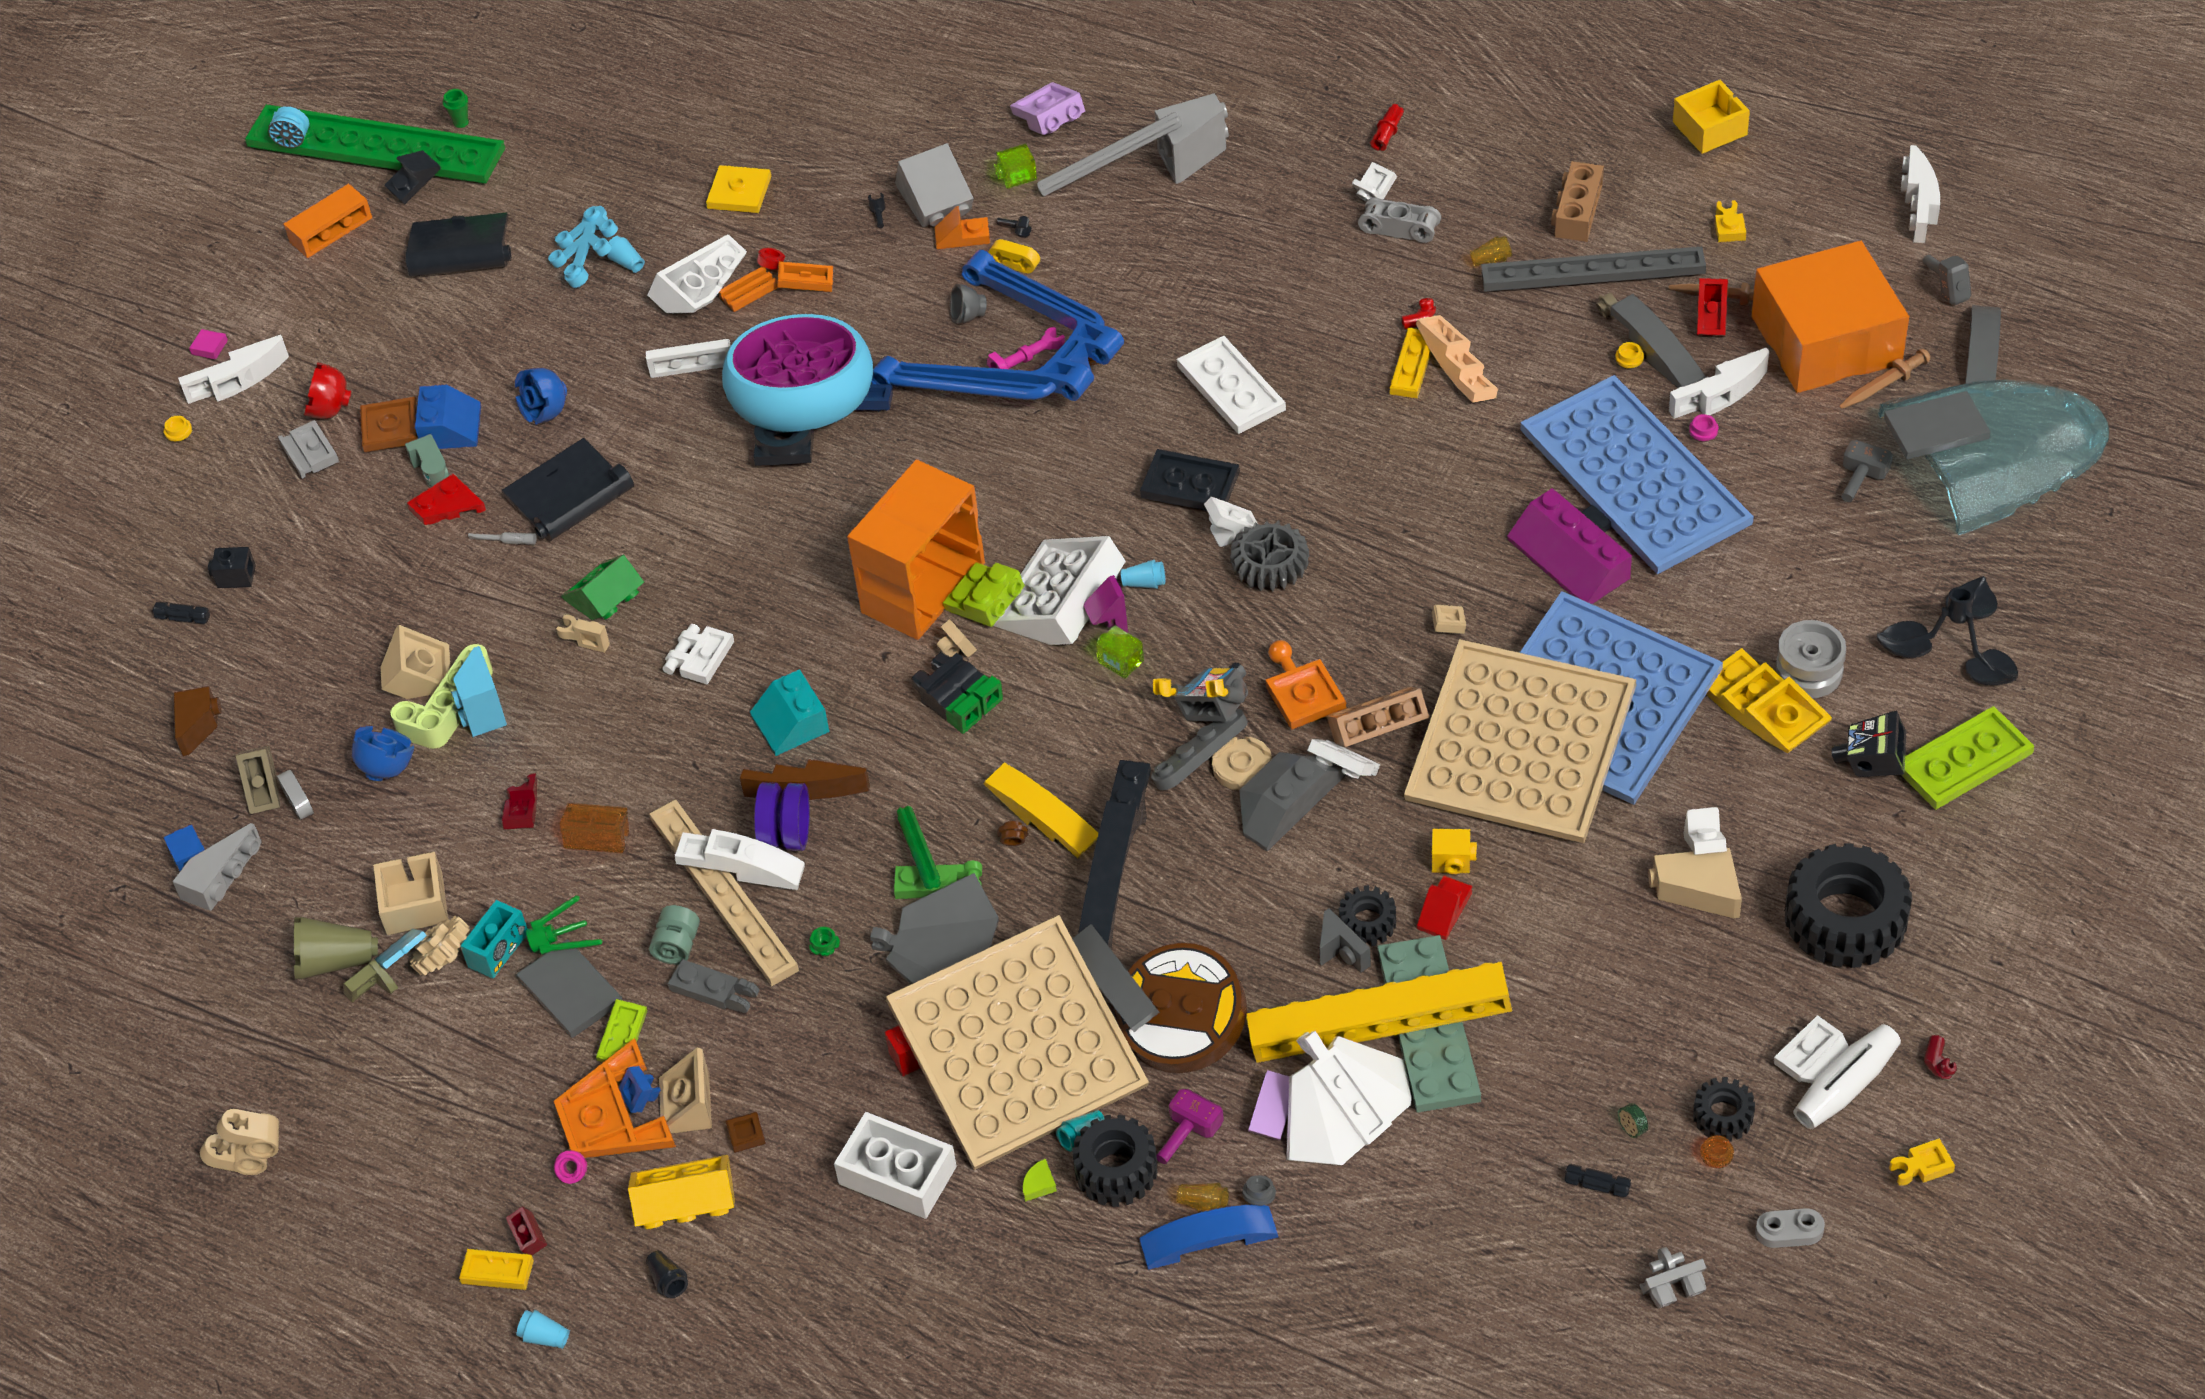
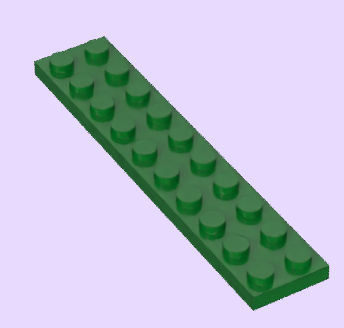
[245,104,505,184]

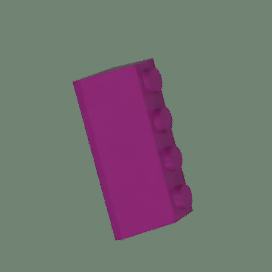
[1507,488,1632,604]

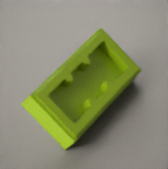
[596,999,648,1062]

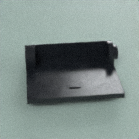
[406,212,512,277]
[502,438,634,541]

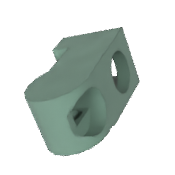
[405,434,449,488]

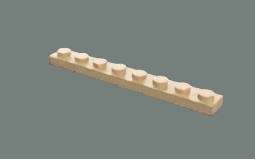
[650,800,799,986]

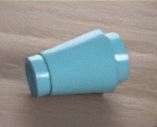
[608,236,645,273]
[1121,560,1165,589]
[516,1310,570,1349]

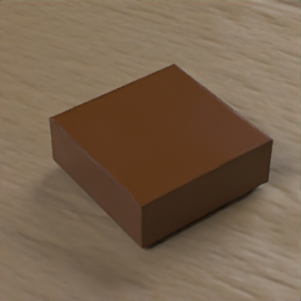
[726,1112,766,1153]

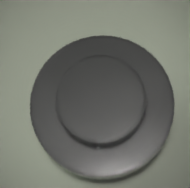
[1242,1175,1276,1206]

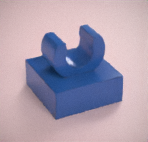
[619,1066,661,1113]

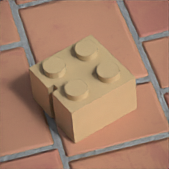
[373,852,448,935]

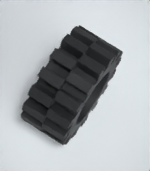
[1339,885,1396,947]
[1693,1077,1755,1142]

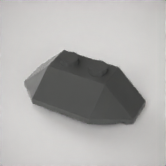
[1240,752,1346,851]

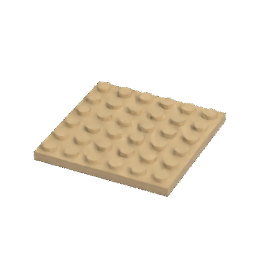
[1404,639,1636,843]
[886,915,1149,1170]

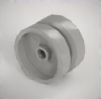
[1775,620,1846,698]

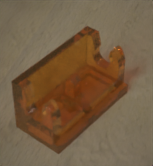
[560,803,629,853]

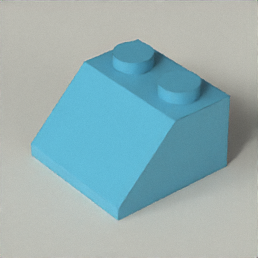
[451,646,507,737]

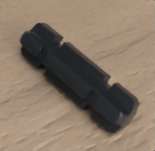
[152,601,210,624]
[1565,1164,1631,1197]

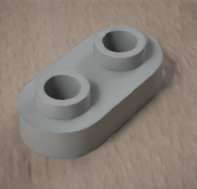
[1755,1208,1825,1248]

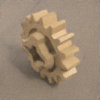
[410,916,470,976]

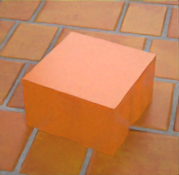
[1751,240,1909,393]
[847,459,985,640]

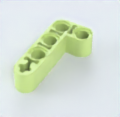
[391,644,493,749]

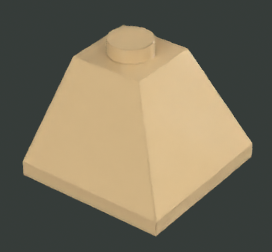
[381,625,450,699]

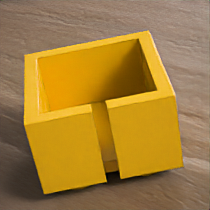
[1673,80,1750,154]

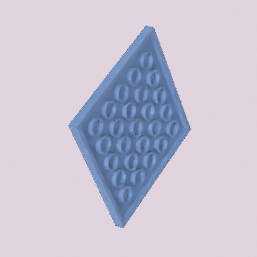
[1520,591,1723,805]

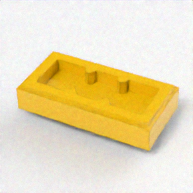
[459,1249,534,1290]

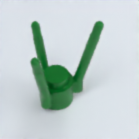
[526,895,603,955]

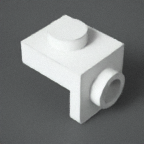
[1352,162,1397,202]

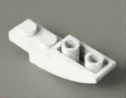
[1901,145,1940,243]
[178,334,289,404]
[1669,348,1769,419]
[675,829,805,890]

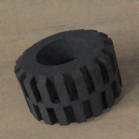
[1072,1115,1157,1207]

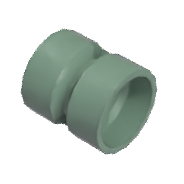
[649,905,700,965]

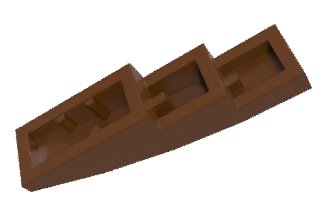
[740,759,870,800]

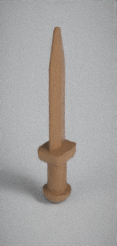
[1668,282,1754,305]
[1840,349,1930,409]

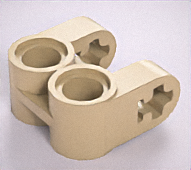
[200,1109,279,1175]

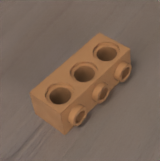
[1551,161,1604,242]
[1327,686,1429,747]

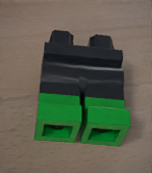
[912,652,1003,734]

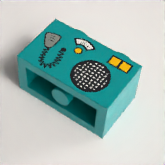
[460,900,528,979]

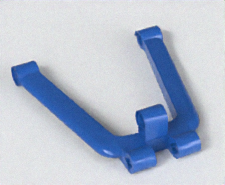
[871,250,1124,401]

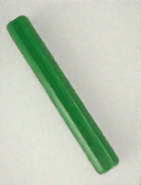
[897,805,941,890]

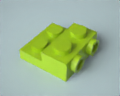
[943,562,1025,627]

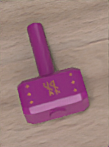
[1156,1089,1224,1164]

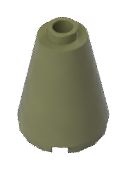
[294,917,378,980]

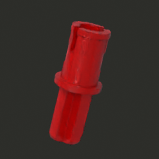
[1370,104,1404,151]

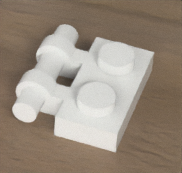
[663,624,734,684]

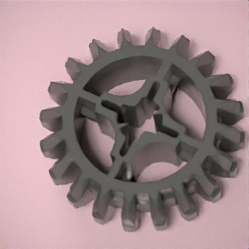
[1230,519,1309,592]

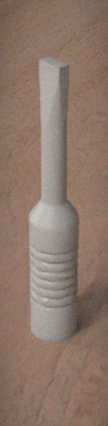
[468,532,537,545]

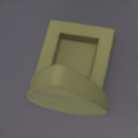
[344,959,398,1003]

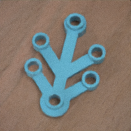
[548,206,618,288]

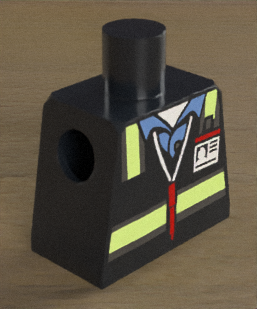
[1831,711,1907,777]

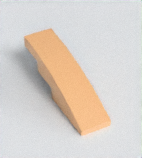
[1416,315,1498,403]

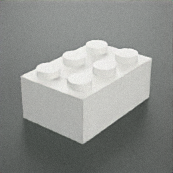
[834,1112,957,1219]

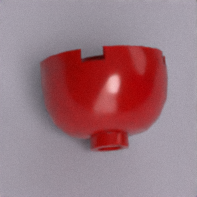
[304,362,351,419]

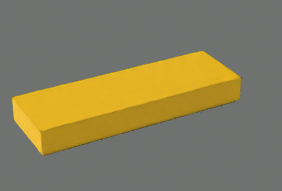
[1390,328,1431,399]

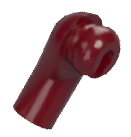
[1924,1035,1957,1080]

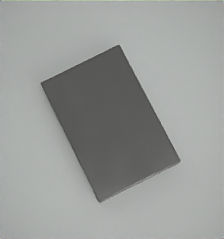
[1884,391,1991,459]
[516,939,623,1038]

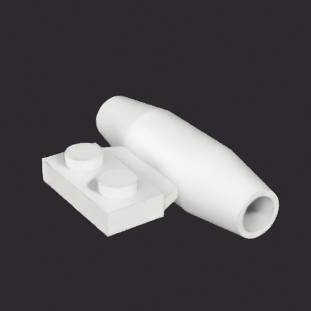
[1774,1015,1901,1129]

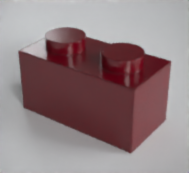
[506,1206,547,1255]

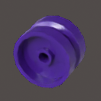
[755,782,810,851]

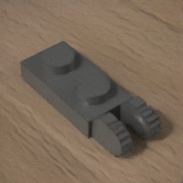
[668,959,760,1013]

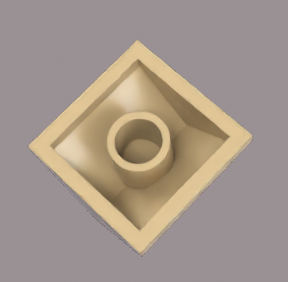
[659,1047,712,1133]

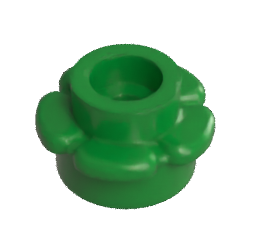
[809,927,840,956]

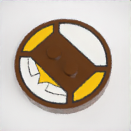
[1115,943,1247,1073]

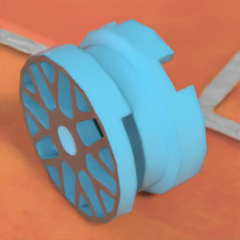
[268,107,310,148]

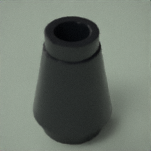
[646,1250,688,1298]

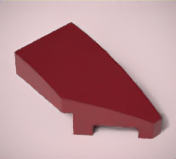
[502,773,537,829]

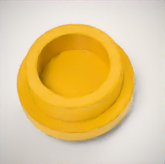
[1615,342,1644,368]
[164,416,192,441]

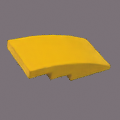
[1706,648,1832,754]

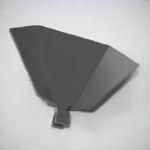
[870,873,999,984]

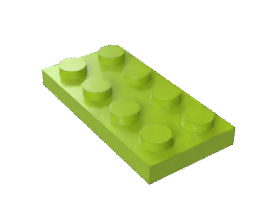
[1902,706,2035,810]

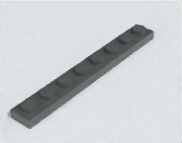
[1481,246,1706,292]

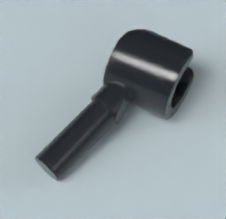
[868,193,886,228]
[997,216,1032,238]

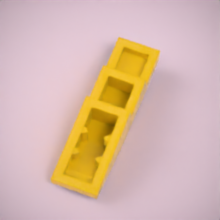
[983,762,1099,859]

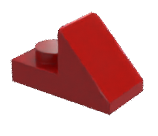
[1697,278,1728,337]
[1417,875,1472,940]

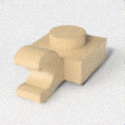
[556,615,610,653]

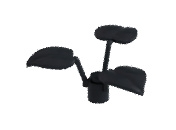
[1876,576,2018,685]

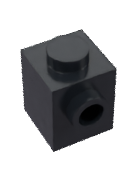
[208,547,256,588]

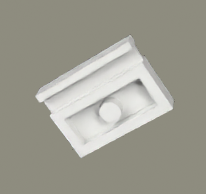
[1307,739,1380,779]

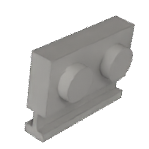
[278,420,339,479]

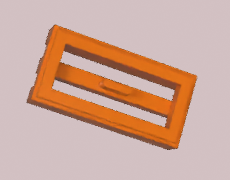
[777,261,833,292]
[718,267,778,312]

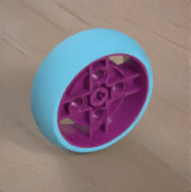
[722,314,873,432]

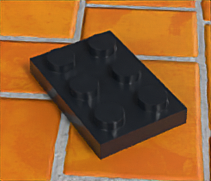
[1140,449,1240,511]

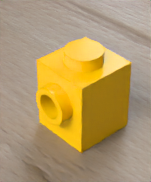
[1432,829,1477,874]

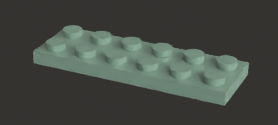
[1377,935,1481,1113]

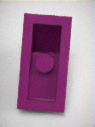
[1084,575,1128,637]

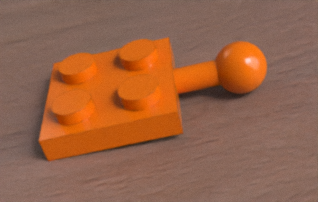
[1266,640,1346,730]

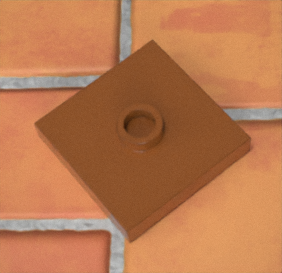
[360,397,418,452]

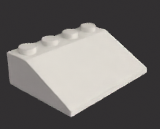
[993,536,1126,645]

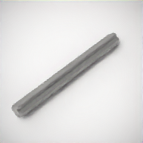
[1037,112,1182,196]

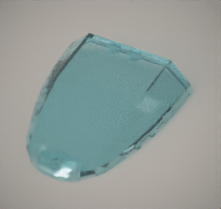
[1878,379,2109,535]

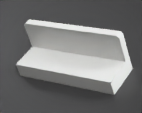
[646,339,731,378]

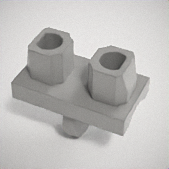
[1640,1247,1706,1309]

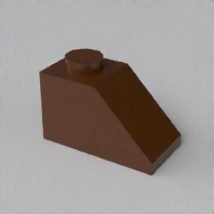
[174,686,222,756]

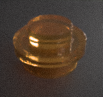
[1700,1135,1734,1168]

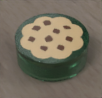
[1618,1103,1648,1138]

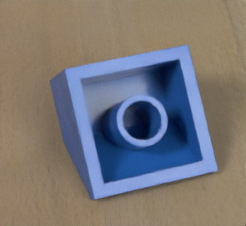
[415,385,481,449]

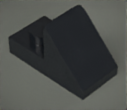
[384,150,441,205]

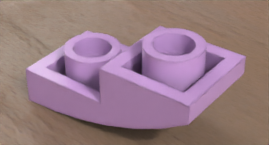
[1248,1070,1289,1141]

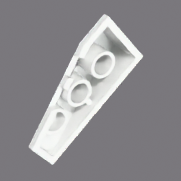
[648,235,747,313]

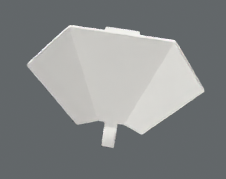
[1286,1031,1412,1165]

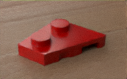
[407,474,486,525]

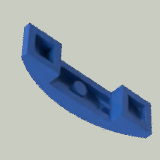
[1139,1205,1278,1270]

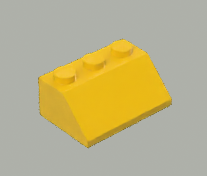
[628,1155,735,1229]

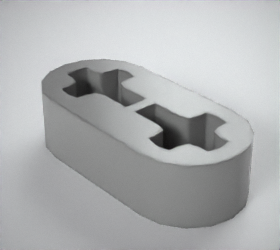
[276,770,314,820]

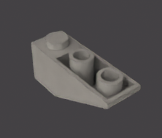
[173,823,262,911]

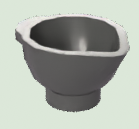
[950,284,987,324]

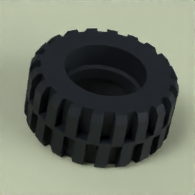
[1784,843,1912,968]

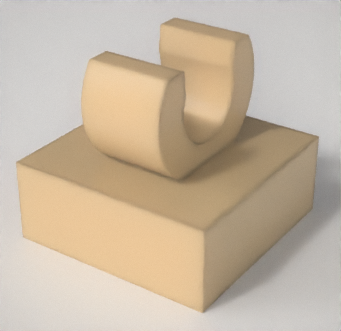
[937,619,977,657]

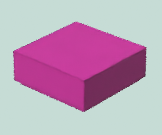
[189,329,228,359]

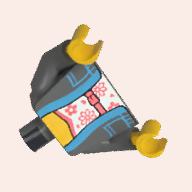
[1153,662,1248,721]

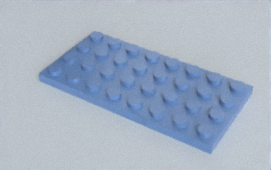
[1520,375,1754,574]

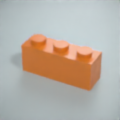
[284,183,372,258]

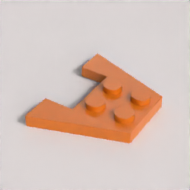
[554,1038,676,1158]

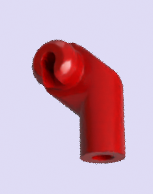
[1401,298,1436,330]

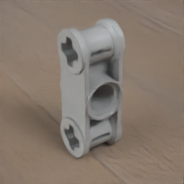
[1358,198,1441,243]

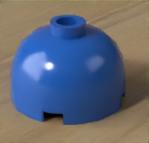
[515,368,567,424]
[352,726,414,781]

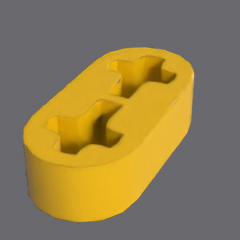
[988,239,1040,274]

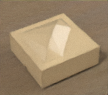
[1432,605,1466,634]

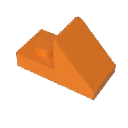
[935,206,990,249]

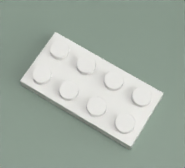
[1177,336,1286,434]

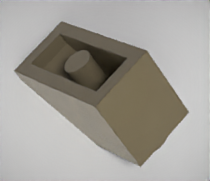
[236,745,280,814]

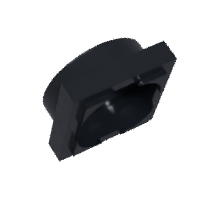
[754,426,814,466]

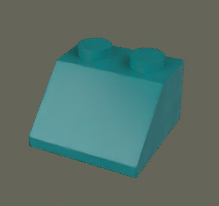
[750,669,830,756]

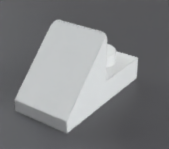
[1204,497,1258,547]
[1684,807,1727,855]

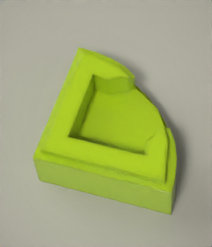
[1023,1159,1057,1202]

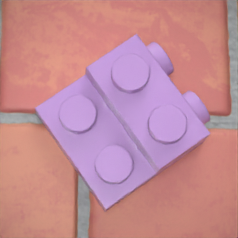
[1010,82,1085,135]

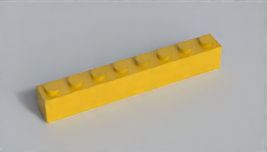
[1246,962,1512,1063]

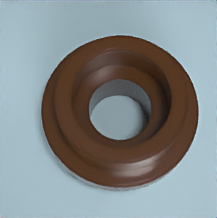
[997,821,1028,846]

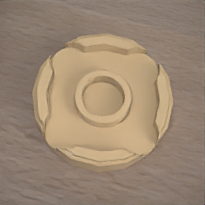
[1212,736,1272,790]

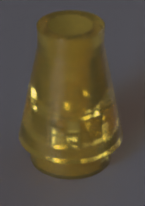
[1470,235,1512,267]
[1177,1183,1229,1212]

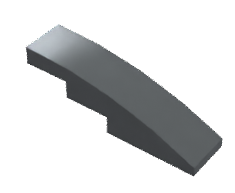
[1611,294,1706,388]
[1072,924,1160,1032]

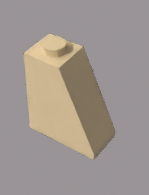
[1648,848,1742,918]

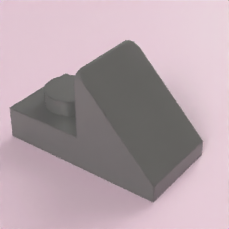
[1320,908,1371,973]

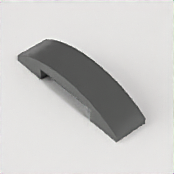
[1965,305,2001,393]

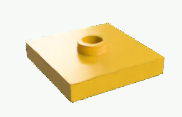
[706,165,772,213]

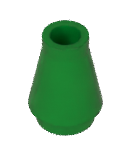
[442,89,469,128]

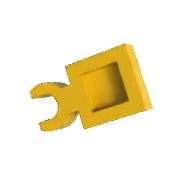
[1715,200,1746,242]
[1889,1138,1955,1186]

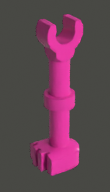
[987,327,1065,369]

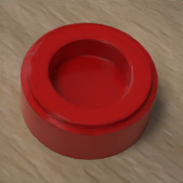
[757,248,785,269]

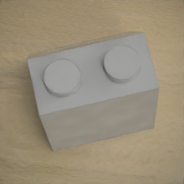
[1155,93,1229,184]
[895,143,974,227]

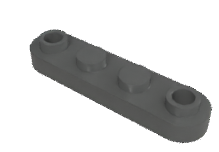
[1151,709,1248,790]

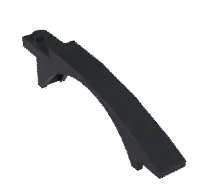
[1078,760,1151,987]

